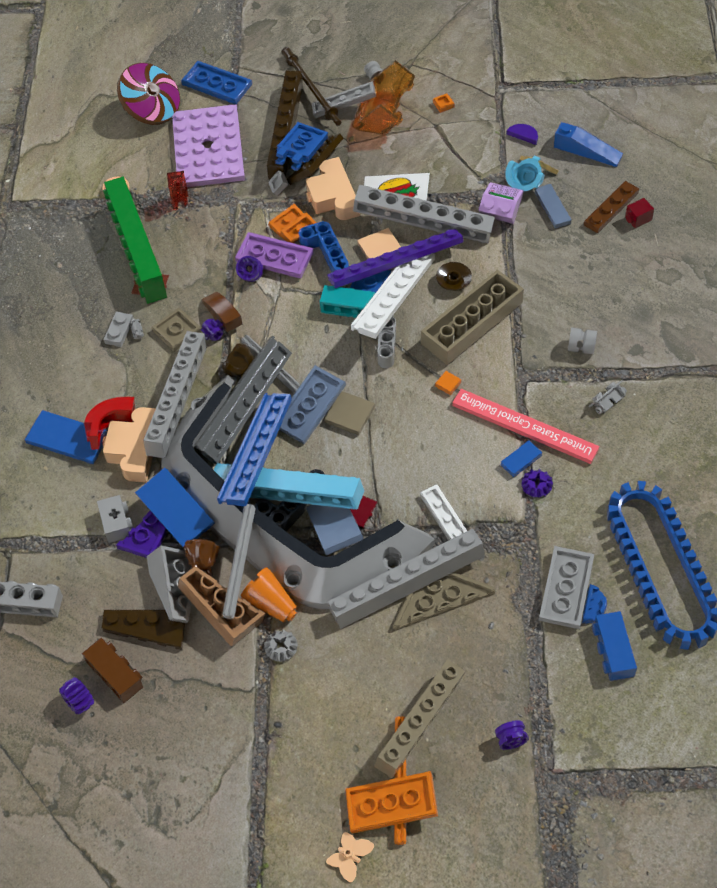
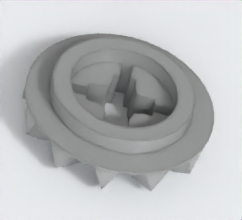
[264,629,297,662]

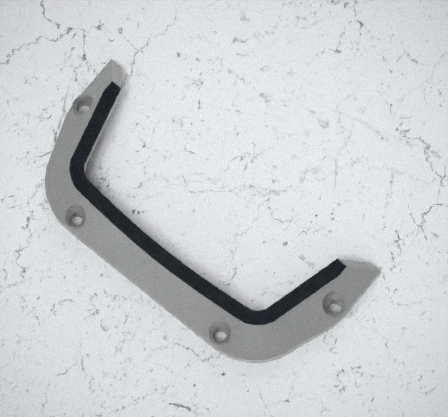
[161,375,435,609]

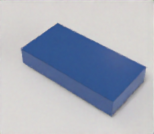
[500,441,542,477]

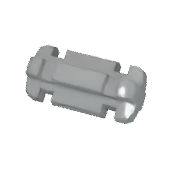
[130,318,144,340]

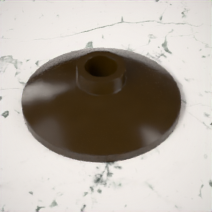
[436,262,472,291]

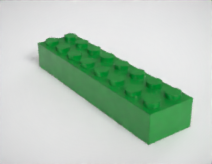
[103,176,167,304]

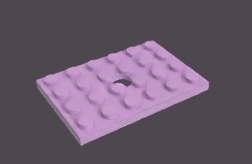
[172,104,245,188]

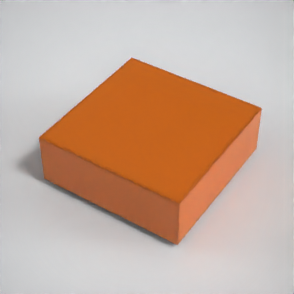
[433,93,455,113]
[435,371,461,396]

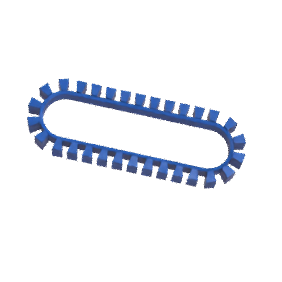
[607,481,717,650]

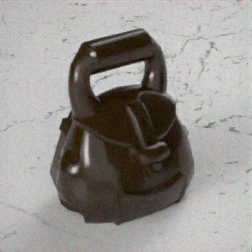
[222,343,255,378]

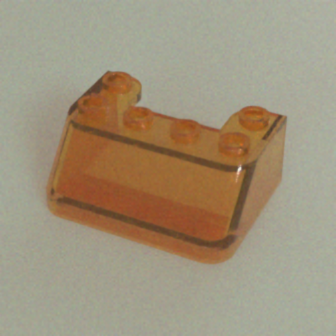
[352,60,415,135]

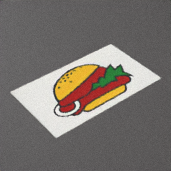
[364,173,430,201]

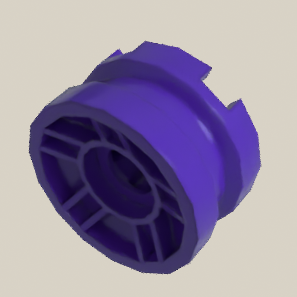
[236,256,263,282]
[495,720,529,750]

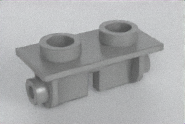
[589,380,627,414]

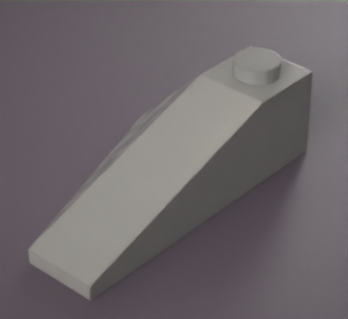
[147,545,191,623]

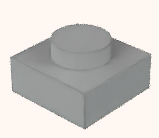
[268,171,288,196]

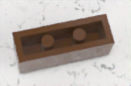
[82,638,143,703]

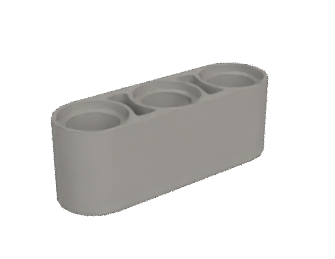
[377,316,396,369]

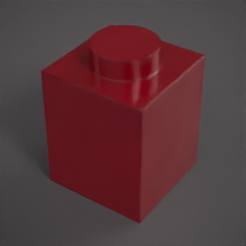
[625,198,654,228]

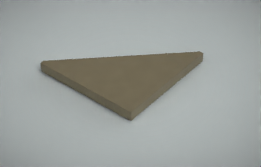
[393,572,496,630]

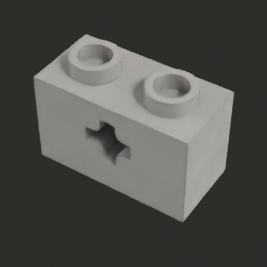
[97,495,133,543]

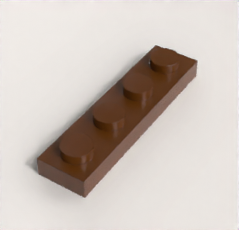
[584,181,639,234]

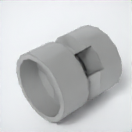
[568,327,597,355]

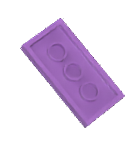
[235,232,313,279]

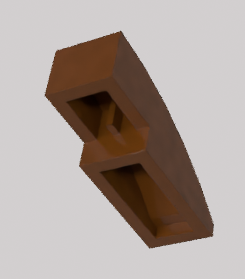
[201,292,243,332]

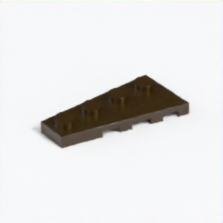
[286,133,344,185]
[102,610,185,651]

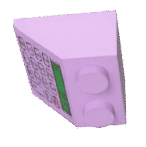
[479,182,523,224]

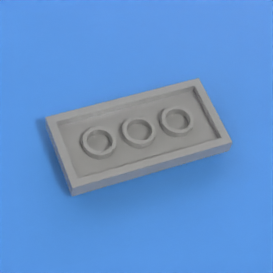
[539,546,594,629]

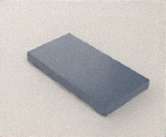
[279,365,346,444]
[306,505,364,555]

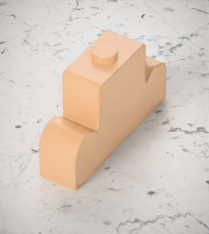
[306,157,360,220]
[103,407,156,483]

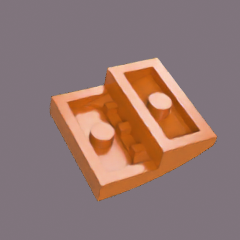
[268,204,316,243]

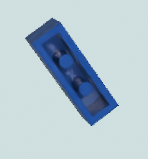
[592,611,637,681]

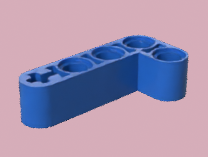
[299,221,349,273]

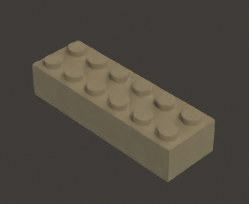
[421,269,524,365]

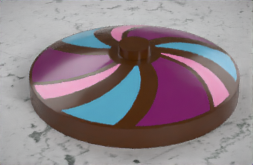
[117,63,180,125]

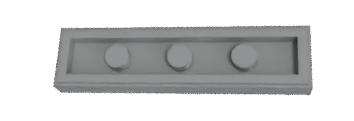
[312,81,376,118]

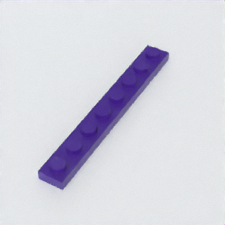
[327,229,464,288]

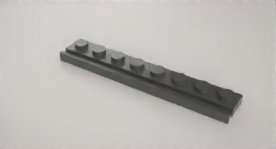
[194,336,292,465]

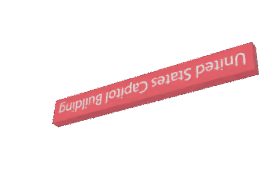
[453,389,600,464]

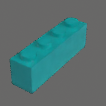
[320,285,376,318]

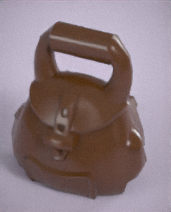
[184,539,220,578]

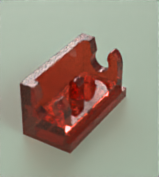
[167,171,189,210]

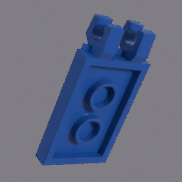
[275,122,328,171]

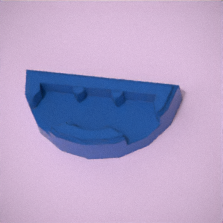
[582,584,607,623]

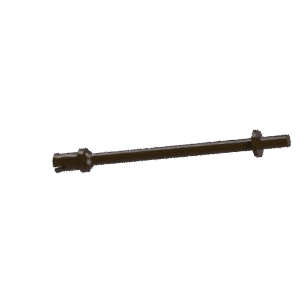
[281,47,342,126]

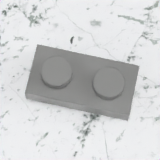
[104,312,134,347]

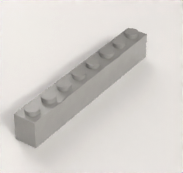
[328,529,485,629]

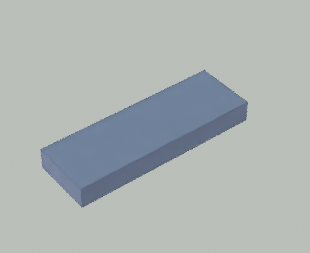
[534,184,571,229]

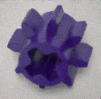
[201,319,224,341]

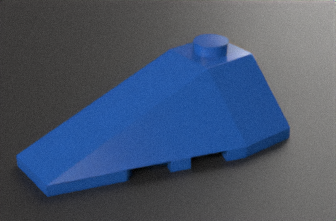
[554,122,623,167]

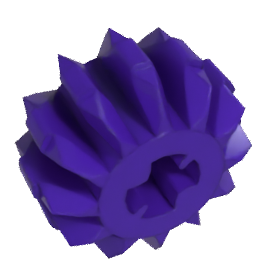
[59,677,94,714]

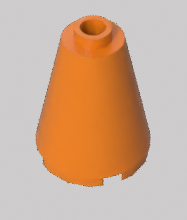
[241,567,297,623]

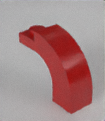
[84,397,135,450]

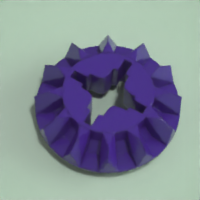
[521,468,553,497]

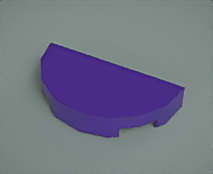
[506,124,538,145]

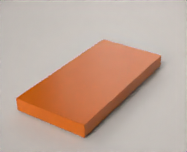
[345,771,438,834]

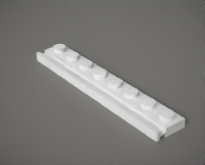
[351,253,435,339]

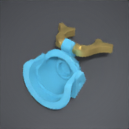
[505,155,559,191]

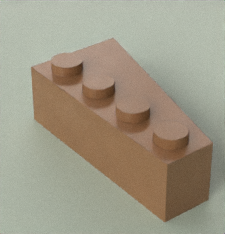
[178,566,265,647]

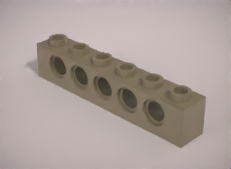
[374,659,465,779]

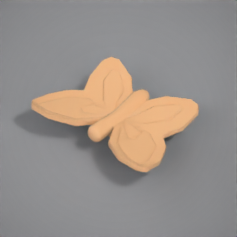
[326,832,374,883]

